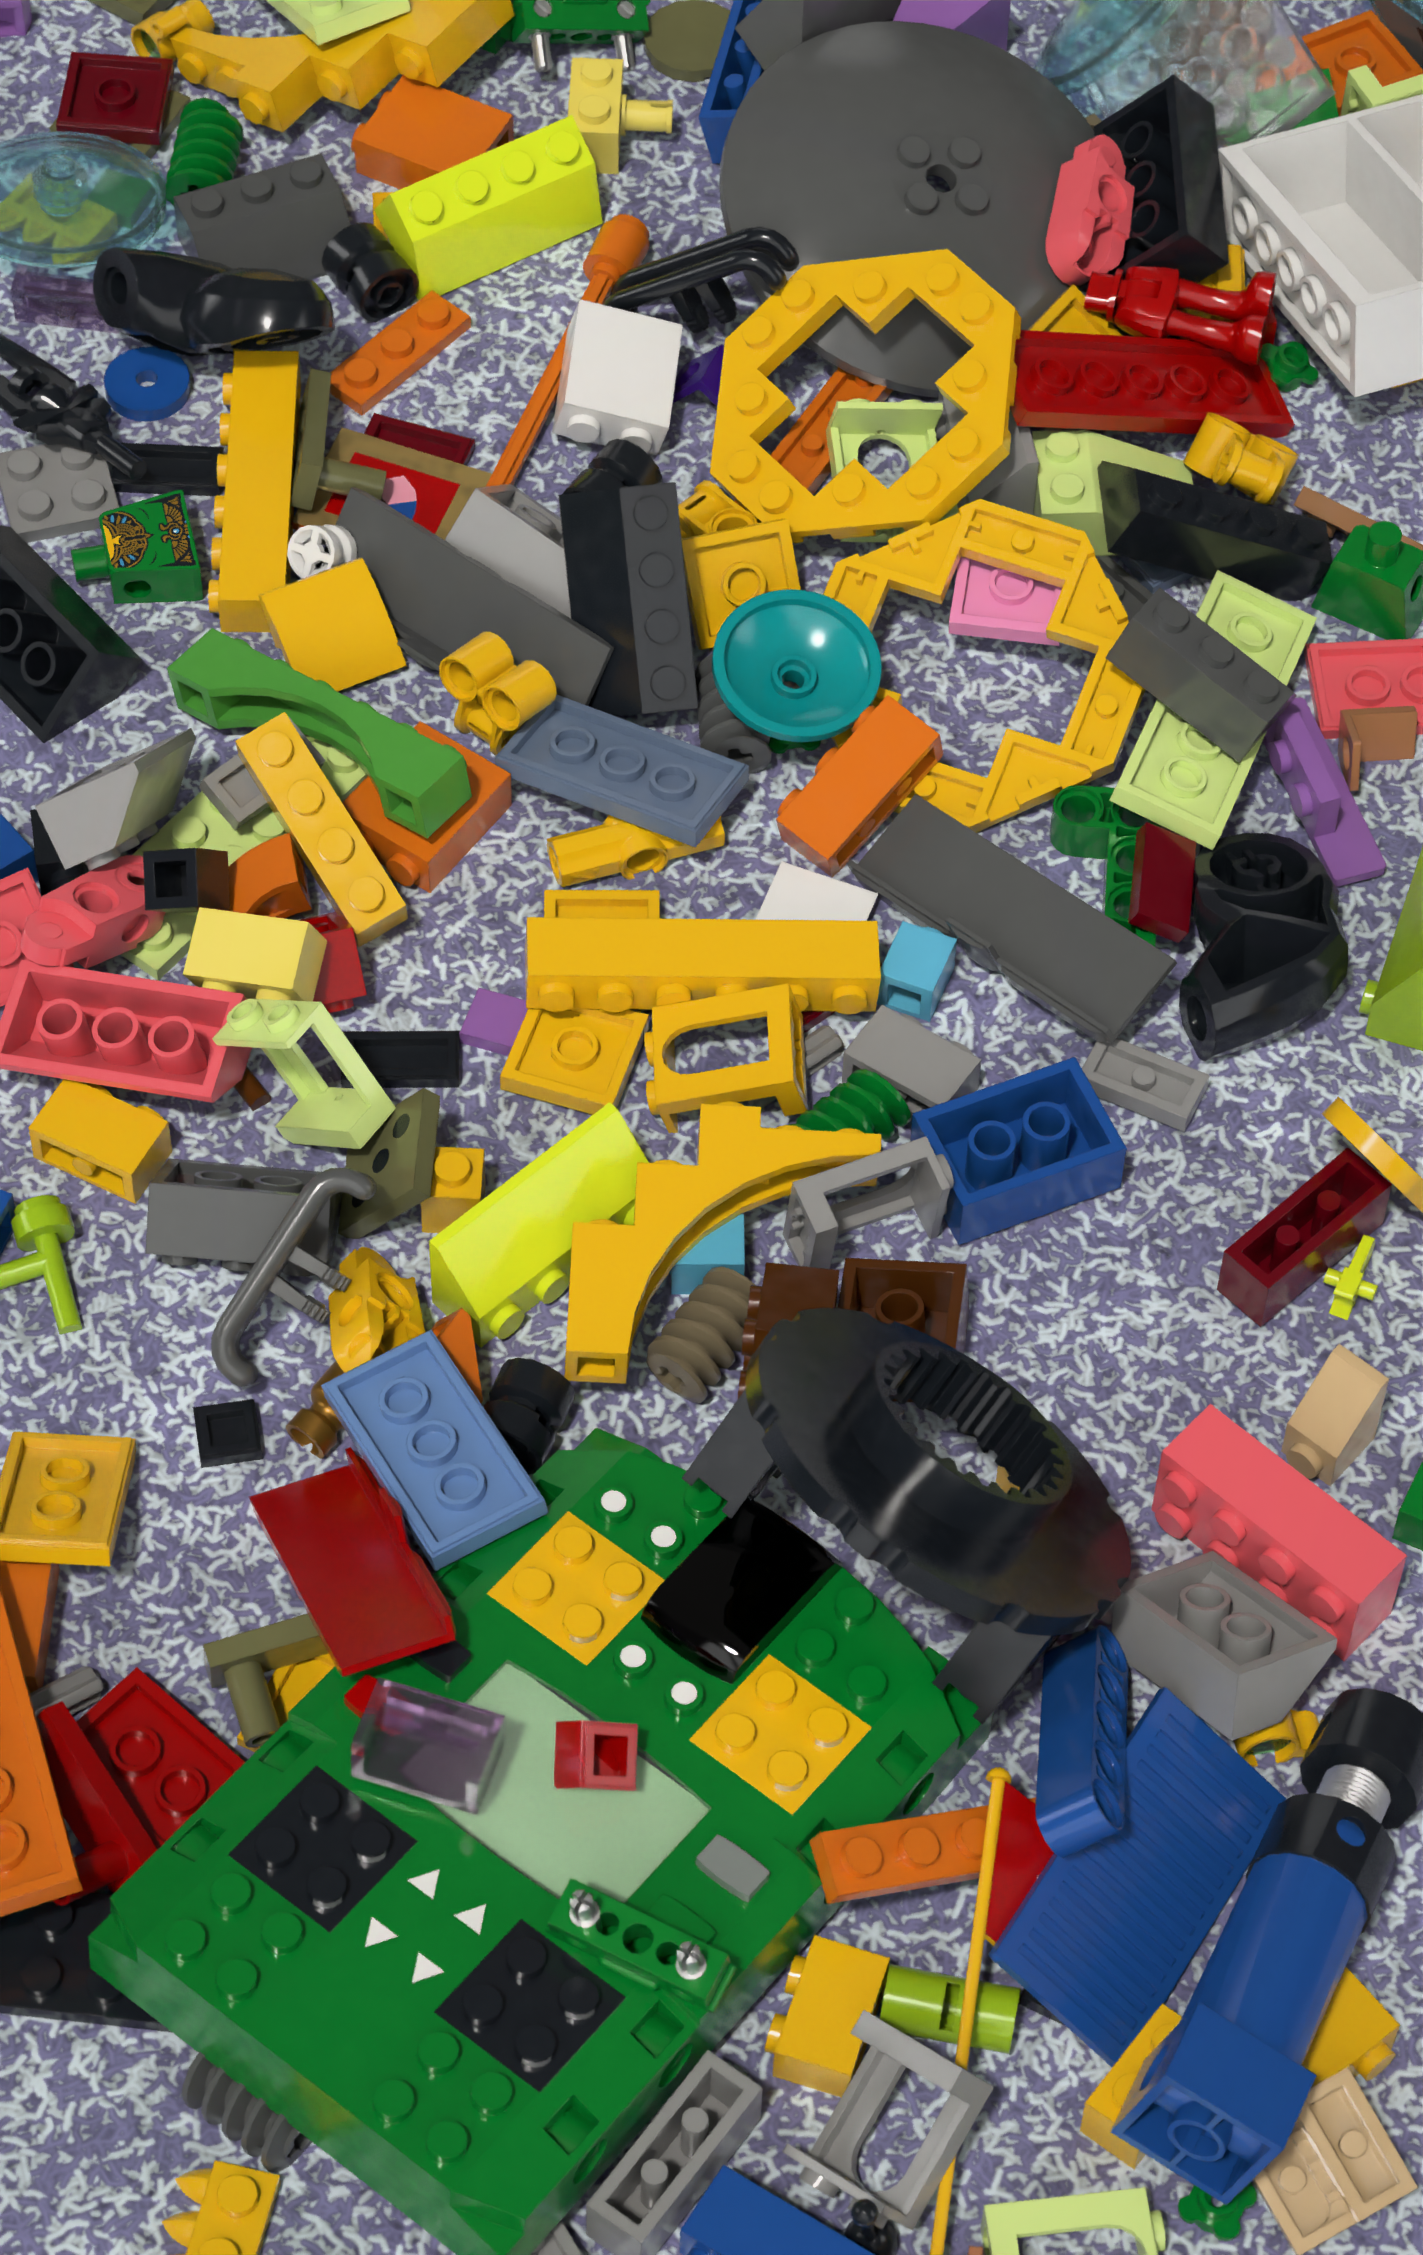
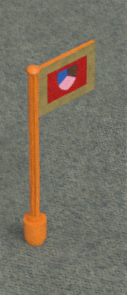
[291,214,650,540]

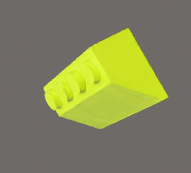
[374,115,603,300]
[429,1102,649,1348]

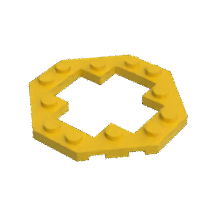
[710,249,1022,543]
[823,499,1145,833]

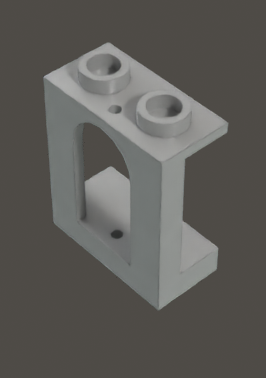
[783,1136,954,1269]
[783,2010,994,2231]

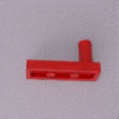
[36,1701,158,1906]

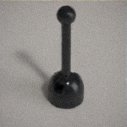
[844,2199,898,2255]

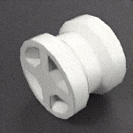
[287,524,357,578]

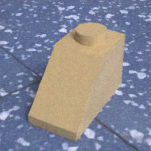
[1281,1344,1389,1486]

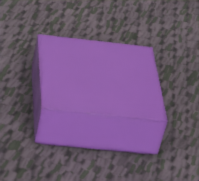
[459,988,528,1056]

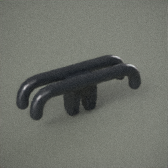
[603,227,798,333]

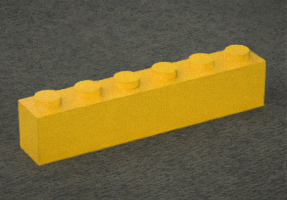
[208,351,301,632]
[525,917,881,1015]

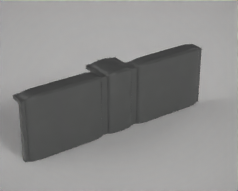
[324,487,614,706]
[847,794,1177,1044]

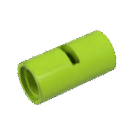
[880,1964,1021,2054]

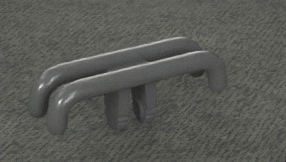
[211,1168,377,1387]

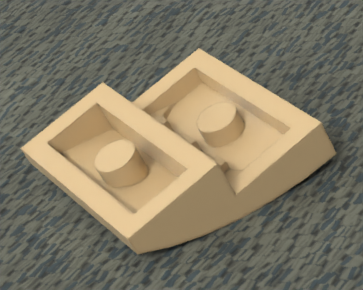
[1252,2067,1418,2255]

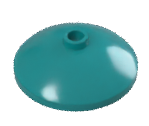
[712,589,882,742]

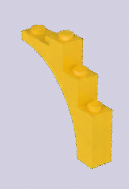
[170,0,514,133]
[564,1101,881,1384]

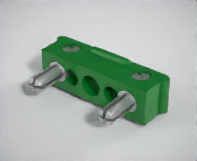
[510,0,650,72]
[545,1878,737,2014]

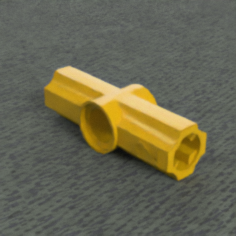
[547,815,725,887]

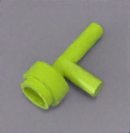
[0,1195,82,1335]

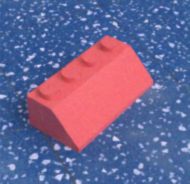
[0,959,252,1103]

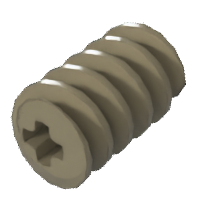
[646,1266,755,1403]

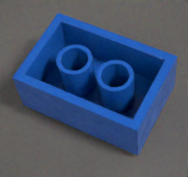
[910,1057,1127,1245]

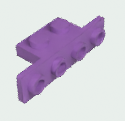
[1263,697,1386,887]

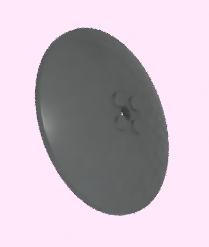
[719,21,1106,397]

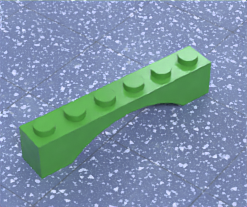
[167,628,472,838]

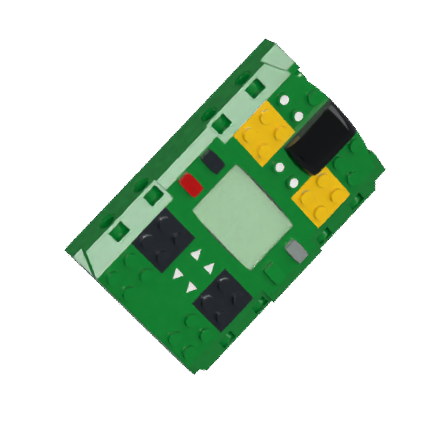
[88,1428,994,2255]

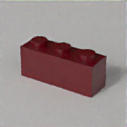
[1217,1148,1392,1327]

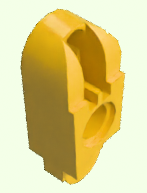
[328,1247,425,1373]

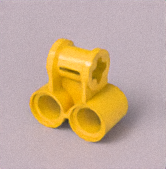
[1183,412,1299,505]
[439,632,557,756]

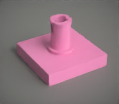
[949,556,1062,646]

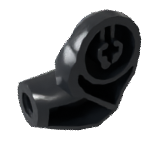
[93,247,335,357]
[1179,833,1348,1061]

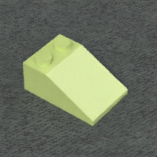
[1032,430,1193,556]

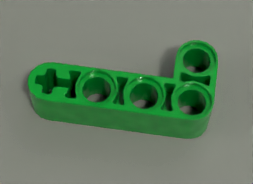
[1049,785,1161,947]

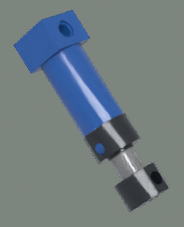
[1110,1688,1423,2205]

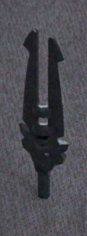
[0,334,147,480]

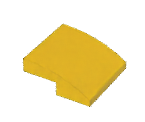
[258,558,407,692]

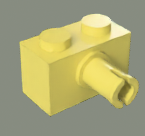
[568,57,673,174]
[183,907,327,1001]

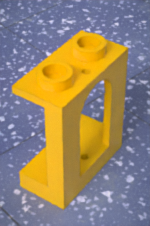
[644,983,808,1133]

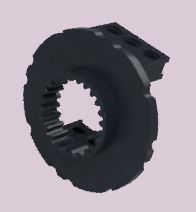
[682,1308,1131,1724]

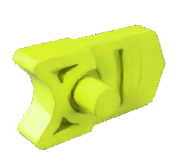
[1323,1234,1378,1320]

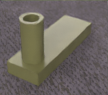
[291,368,386,510]
[203,1613,328,1747]

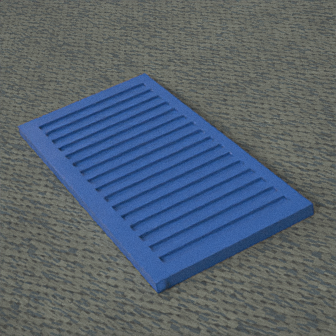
[988,1687,1287,2067]

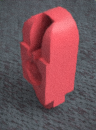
[1045,135,1135,286]
[20,855,166,969]

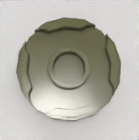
[643,0,730,83]

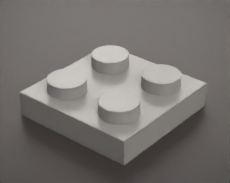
[0,444,119,543]

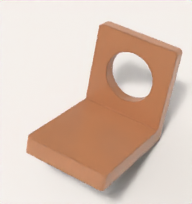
[1338,706,1418,791]

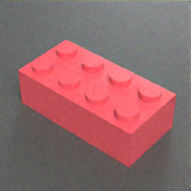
[1151,1404,1407,1661]

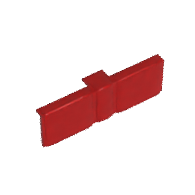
[249,1447,456,1677]

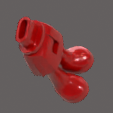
[1084,266,1277,366]

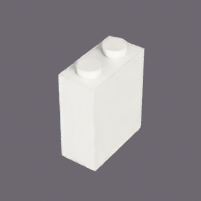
[552,299,683,455]

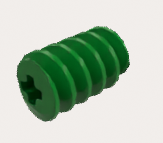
[163,97,244,205]
[789,1069,911,1141]

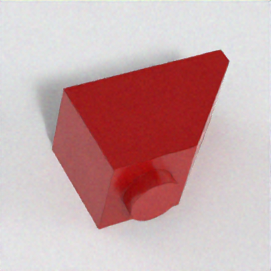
[299,912,367,1013]

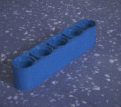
[1035,1624,1128,1858]

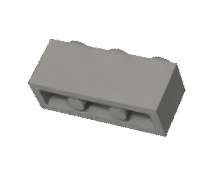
[586,2050,762,2255]

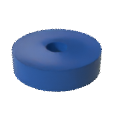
[104,347,191,422]

